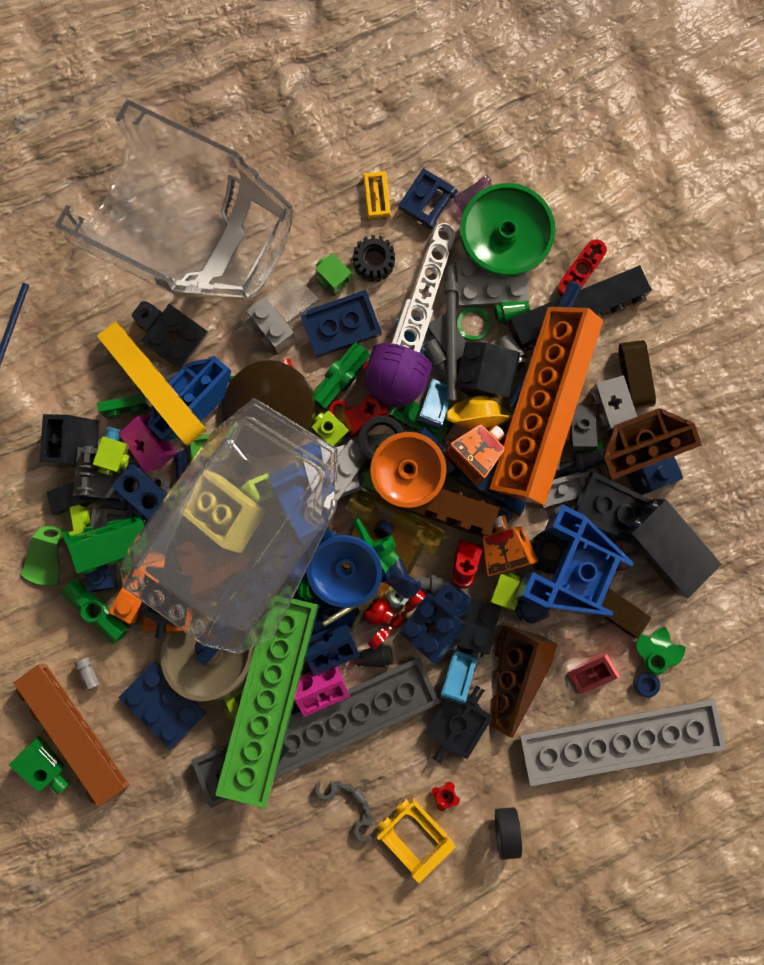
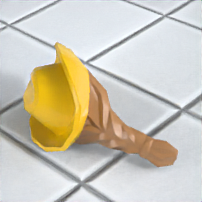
[441,396,513,449]

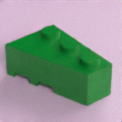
[61,515,151,574]

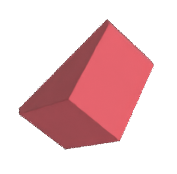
[568,653,620,694]

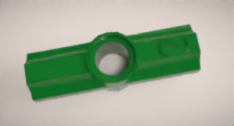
[313,342,370,410]
[60,578,129,645]

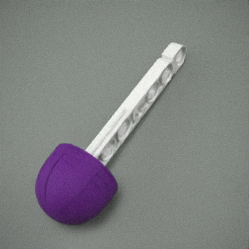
[365,223,455,407]

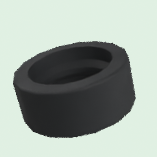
[358,416,404,460]
[495,807,522,860]

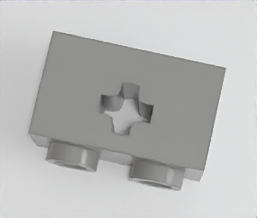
[590,375,637,433]

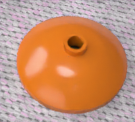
[371,432,446,508]

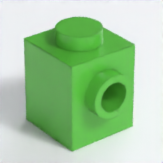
[315,253,352,296]

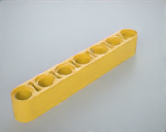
[97,321,207,446]

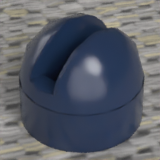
[373,519,394,539]

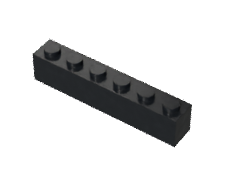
[508,265,652,350]

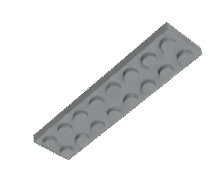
[519,699,726,786]

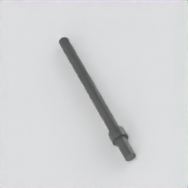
[444,265,458,402]

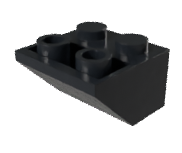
[39,414,100,468]

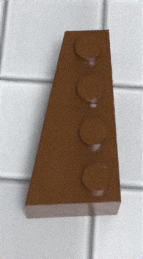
[389,486,499,536]

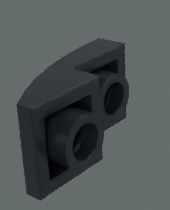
[46,482,102,515]

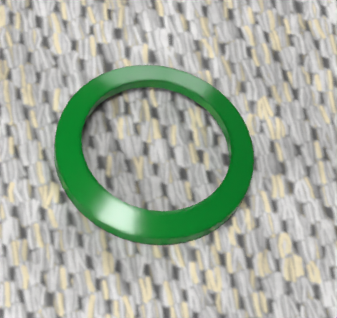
[457,307,491,340]

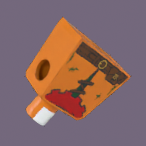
[444,425,505,486]
[483,515,539,576]

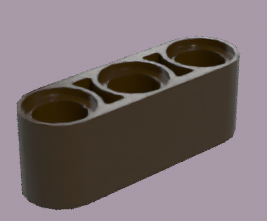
[618,340,656,409]
[601,588,652,639]

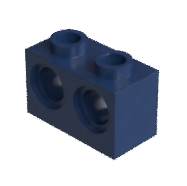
[112,464,172,520]

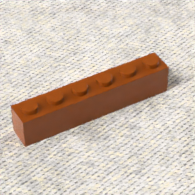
[13,664,130,807]

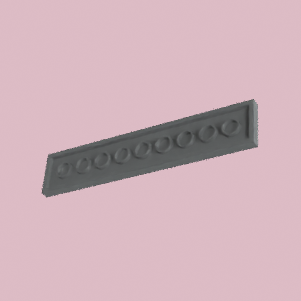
[191,657,440,808]

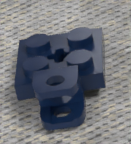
[399,584,471,664]

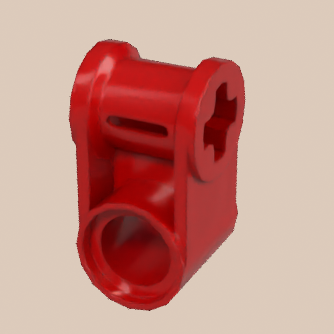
[341,398,390,439]
[451,540,483,589]

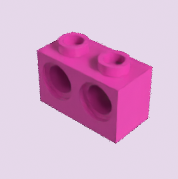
[295,666,350,717]

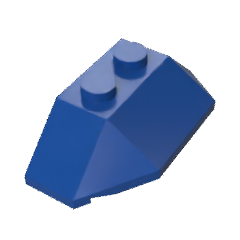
[147,356,231,442]

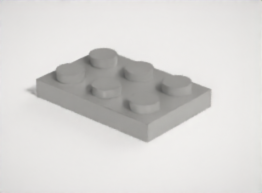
[455,259,529,308]

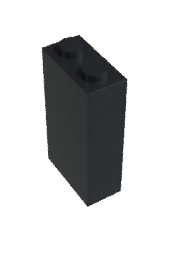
[622,499,722,598]

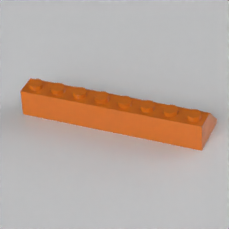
[490,307,603,506]

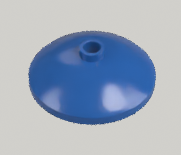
[307,535,382,608]

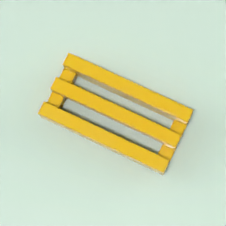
[363,171,391,220]

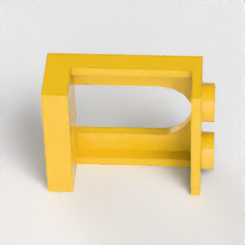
[377,797,456,883]

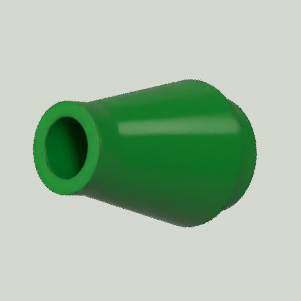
[494,300,530,325]

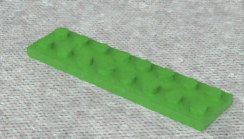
[215,593,319,809]

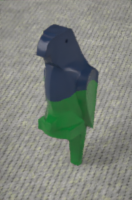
[354,518,421,599]

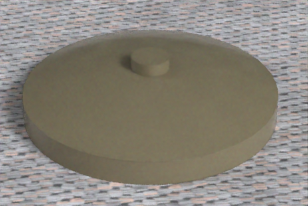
[161,602,257,703]

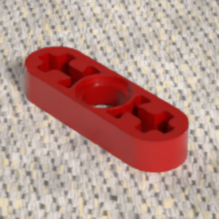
[557,239,607,297]

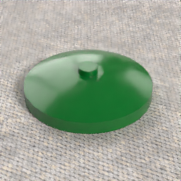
[460,183,556,277]

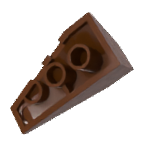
[492,625,557,737]

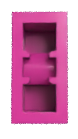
[119,415,177,473]

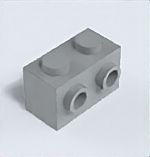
[246,297,296,355]

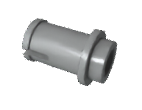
[74,657,100,691]

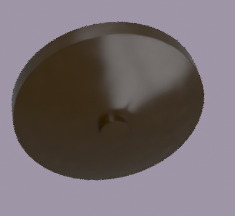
[222,360,316,457]

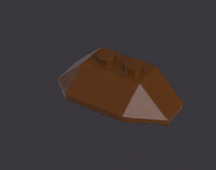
[603,408,702,480]

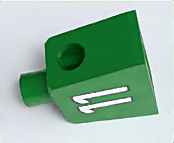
[9,736,68,795]

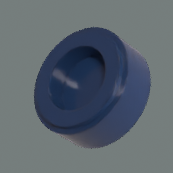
[634,672,660,698]

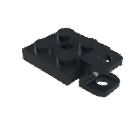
[132,301,208,370]

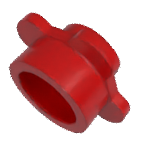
[431,781,460,811]

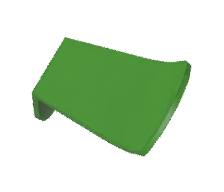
[21,526,64,586]

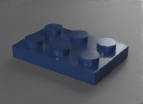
[299,290,382,358]
[118,661,207,750]

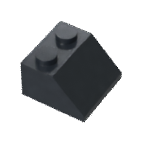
[456,342,520,399]

